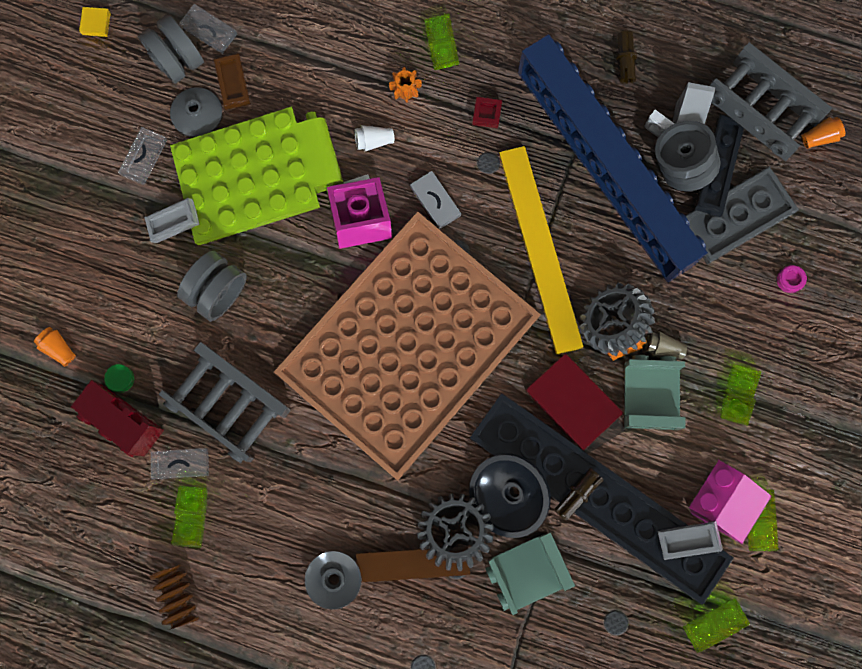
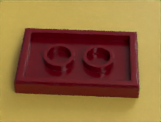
[526,353,623,451]

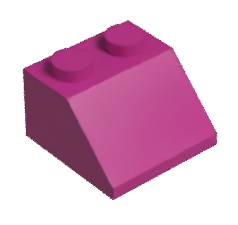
[327,177,392,249]
[689,460,771,544]

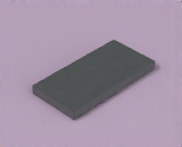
[685,166,799,265]

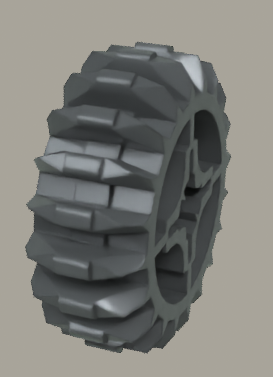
[580,282,655,357]
[417,493,494,571]

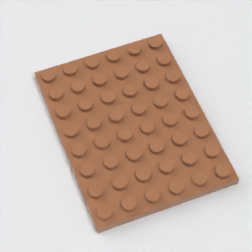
[274,212,541,481]

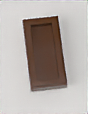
[214,53,251,110]

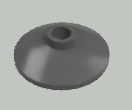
[170,87,222,138]
[305,551,362,610]

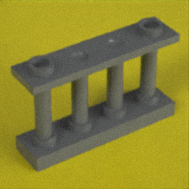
[710,42,832,161]
[159,342,291,463]

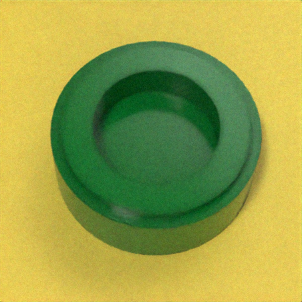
[104,364,134,392]

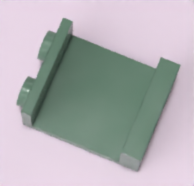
[624,355,685,430]
[485,532,575,615]

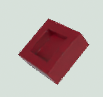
[472,97,502,129]

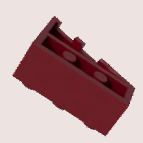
[71,380,164,457]

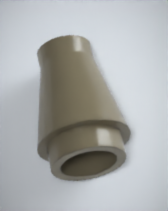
[643,331,687,360]

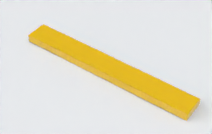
[499,146,583,355]

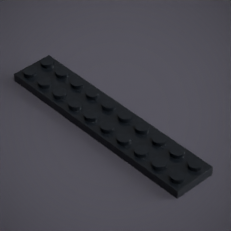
[470,393,734,605]

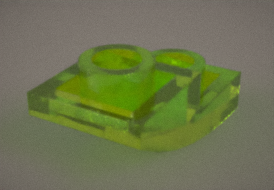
[424,13,460,70]
[720,363,762,426]
[171,486,208,548]
[748,489,778,551]
[682,598,750,653]

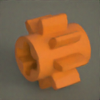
[389,67,422,103]

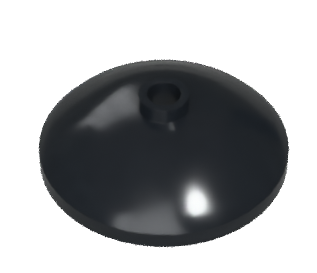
[469,454,551,538]

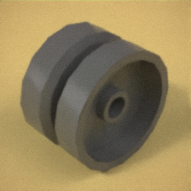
[138,14,204,84]
[655,121,721,191]
[177,251,247,322]

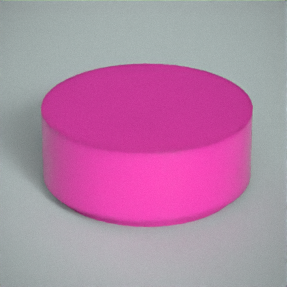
[777,265,807,293]

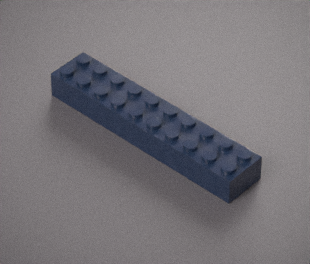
[518,34,708,283]

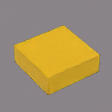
[79,7,111,37]

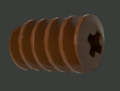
[149,565,199,630]

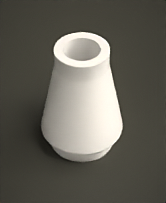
[355,125,394,152]

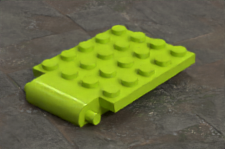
[170,107,344,246]

